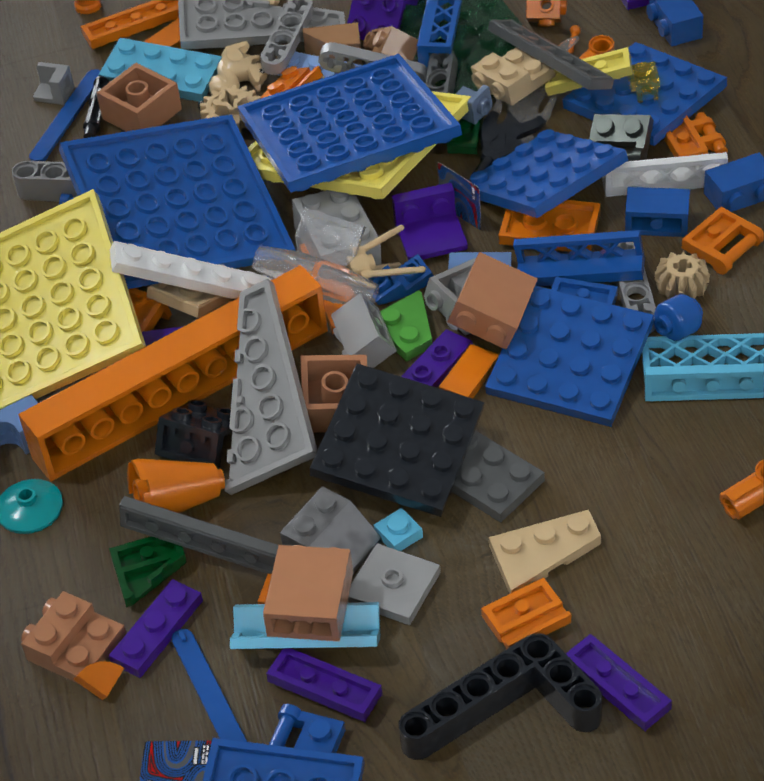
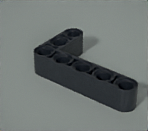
[399,633,602,760]

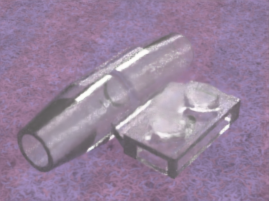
[252,207,379,305]

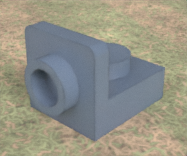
[456,85,493,124]

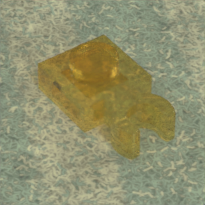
[627,61,660,103]

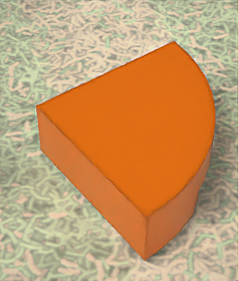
[73,661,124,700]

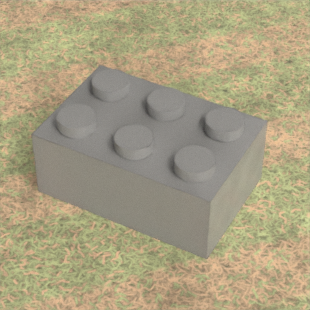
[292,190,381,280]

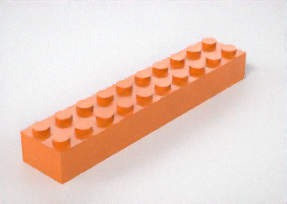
[18,265,328,482]

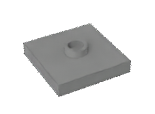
[347,543,441,625]

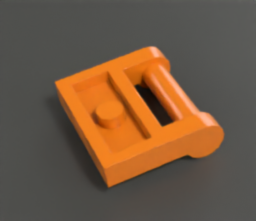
[682,207,764,275]

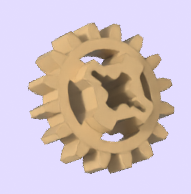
[200,85,261,133]

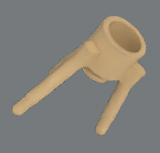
[346,225,426,281]

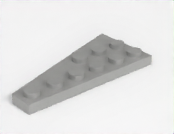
[178,0,345,50]
[224,279,318,495]

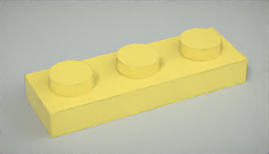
[545,47,633,96]

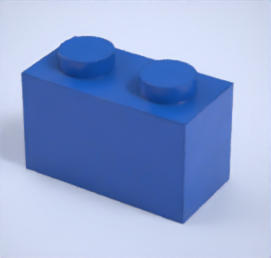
[646,0,703,46]
[704,152,764,212]
[625,187,690,237]

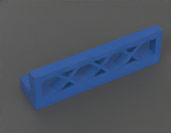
[417,0,462,69]
[513,230,645,287]

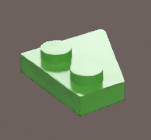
[380,290,432,362]

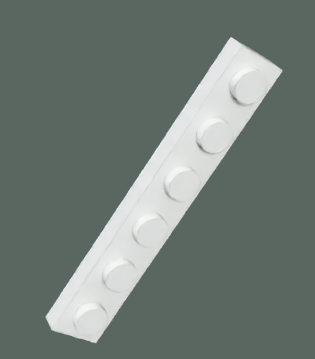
[110,241,275,299]

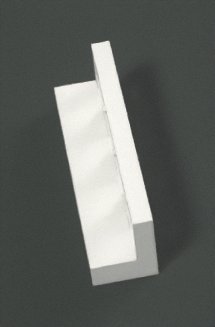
[602,152,728,197]

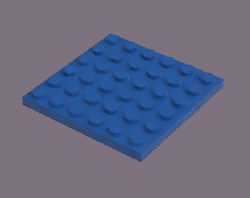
[237,54,462,193]
[59,114,296,289]

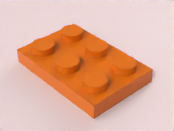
[499,200,601,252]

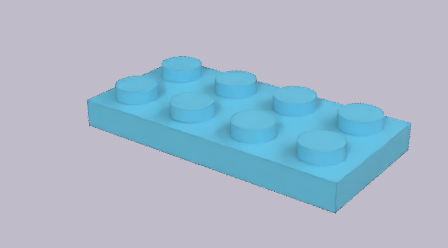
[98,38,222,102]

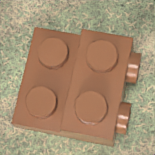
[21,591,126,683]

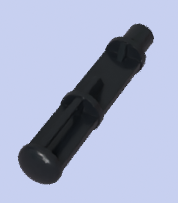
[83,76,110,138]

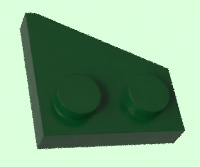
[109,536,187,608]

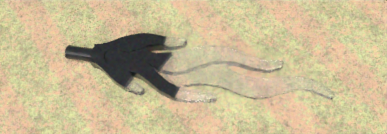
[472,36,579,174]

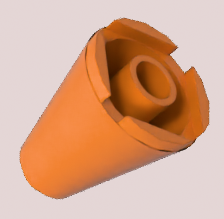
[127,458,225,513]

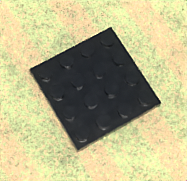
[310,363,484,517]

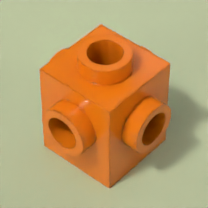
[526,0,567,27]

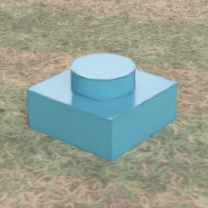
[374,508,423,551]

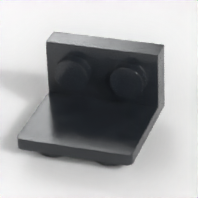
[154,400,233,469]

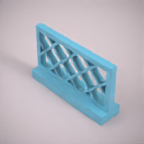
[642,333,764,402]

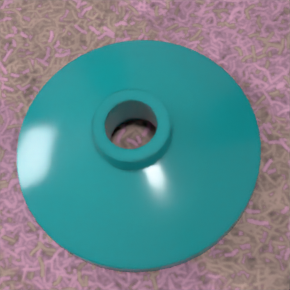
[0,479,63,534]

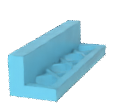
[230,602,380,649]

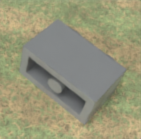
[331,292,397,368]

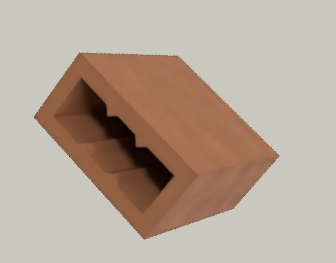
[447,252,538,349]
[263,545,353,642]

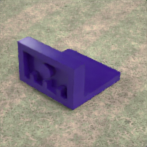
[347,0,418,40]
[392,182,468,260]

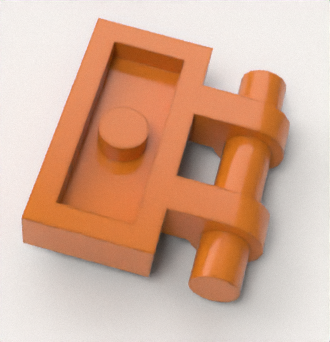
[664,112,728,157]

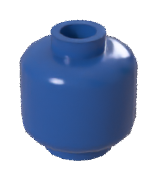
[654,294,703,341]

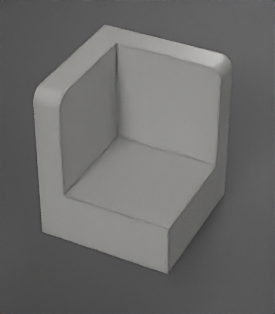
[33,62,74,105]

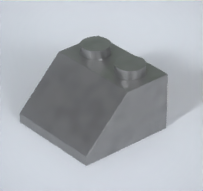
[280,486,382,574]

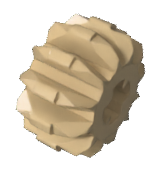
[655,250,710,299]

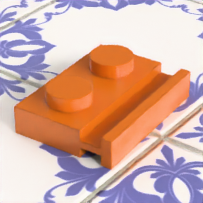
[261,66,323,98]
[481,577,571,649]

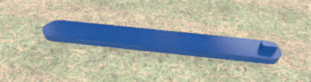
[29,69,100,161]
[172,629,247,742]

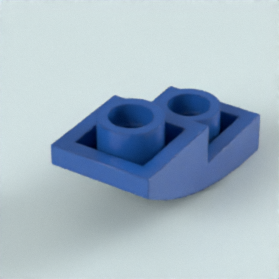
[362,254,434,305]

